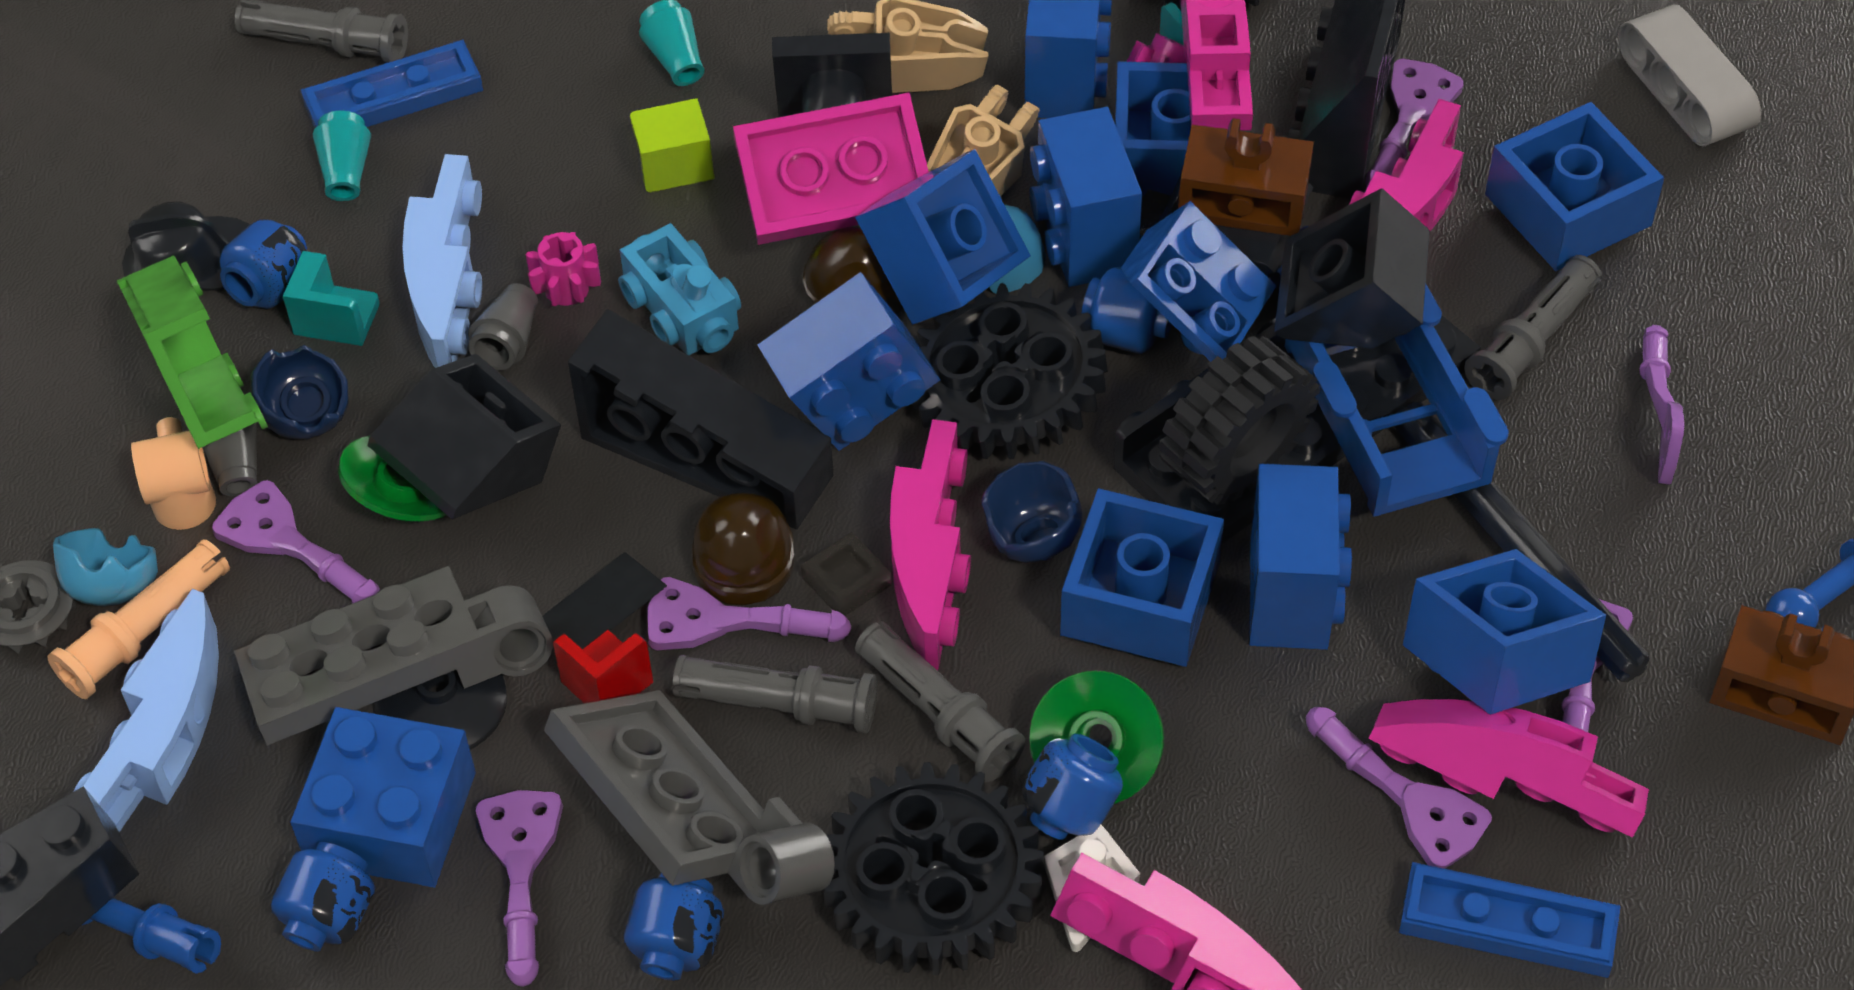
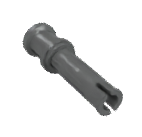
[235,0,408,63]
[1464,255,1602,400]
[855,621,1026,782]
[673,655,878,733]

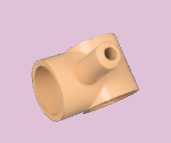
[131,417,216,530]

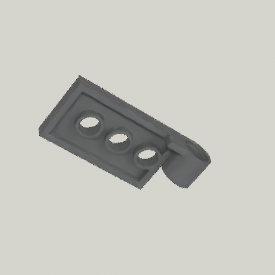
[234,566,553,746]
[544,690,834,905]

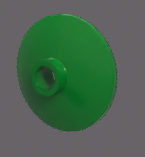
[338,435,446,521]
[1029,670,1164,804]

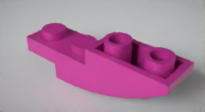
[1181,0,1253,130]
[1349,99,1464,233]
[890,419,971,670]
[1369,699,1649,838]
[1050,853,1302,990]

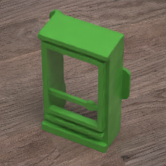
[117,255,268,449]

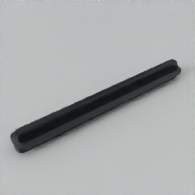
[1394,401,1650,683]

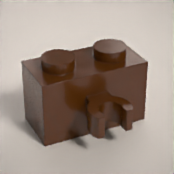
[1178,118,1314,236]
[1709,605,1854,746]

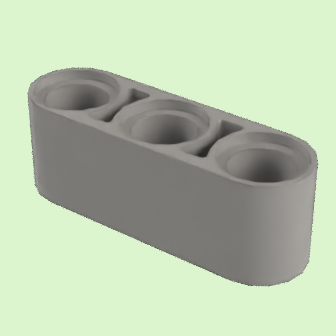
[1618,4,1761,147]

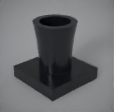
[772,33,892,118]

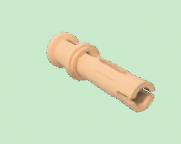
[47,539,230,700]

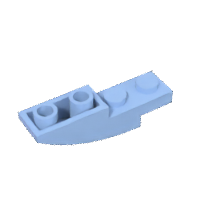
[403,154,482,368]
[74,589,219,832]

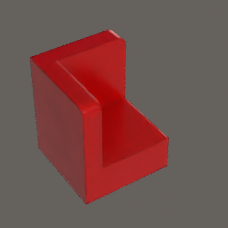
[553,630,653,704]

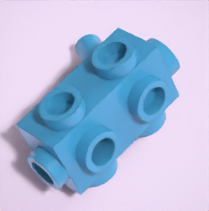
[618,223,741,355]

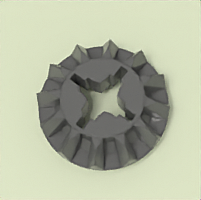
[0,560,77,654]

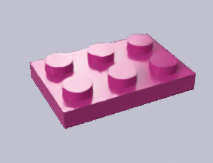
[733,92,929,245]

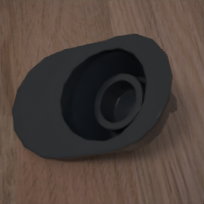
[122,202,251,291]

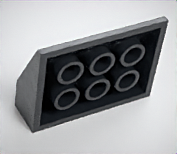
[1287,0,1406,199]

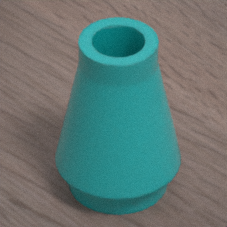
[639,0,705,86]
[312,110,371,201]

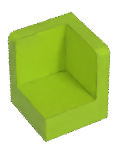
[630,98,714,192]

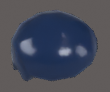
[251,345,349,439]
[982,461,1082,563]

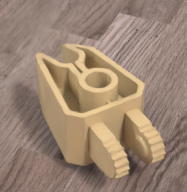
[827,0,988,93]
[927,84,1040,197]

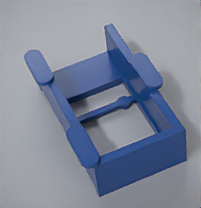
[1285,284,1509,517]

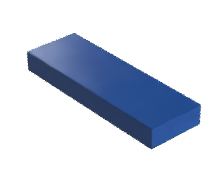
[301,40,484,128]
[1399,862,1620,978]

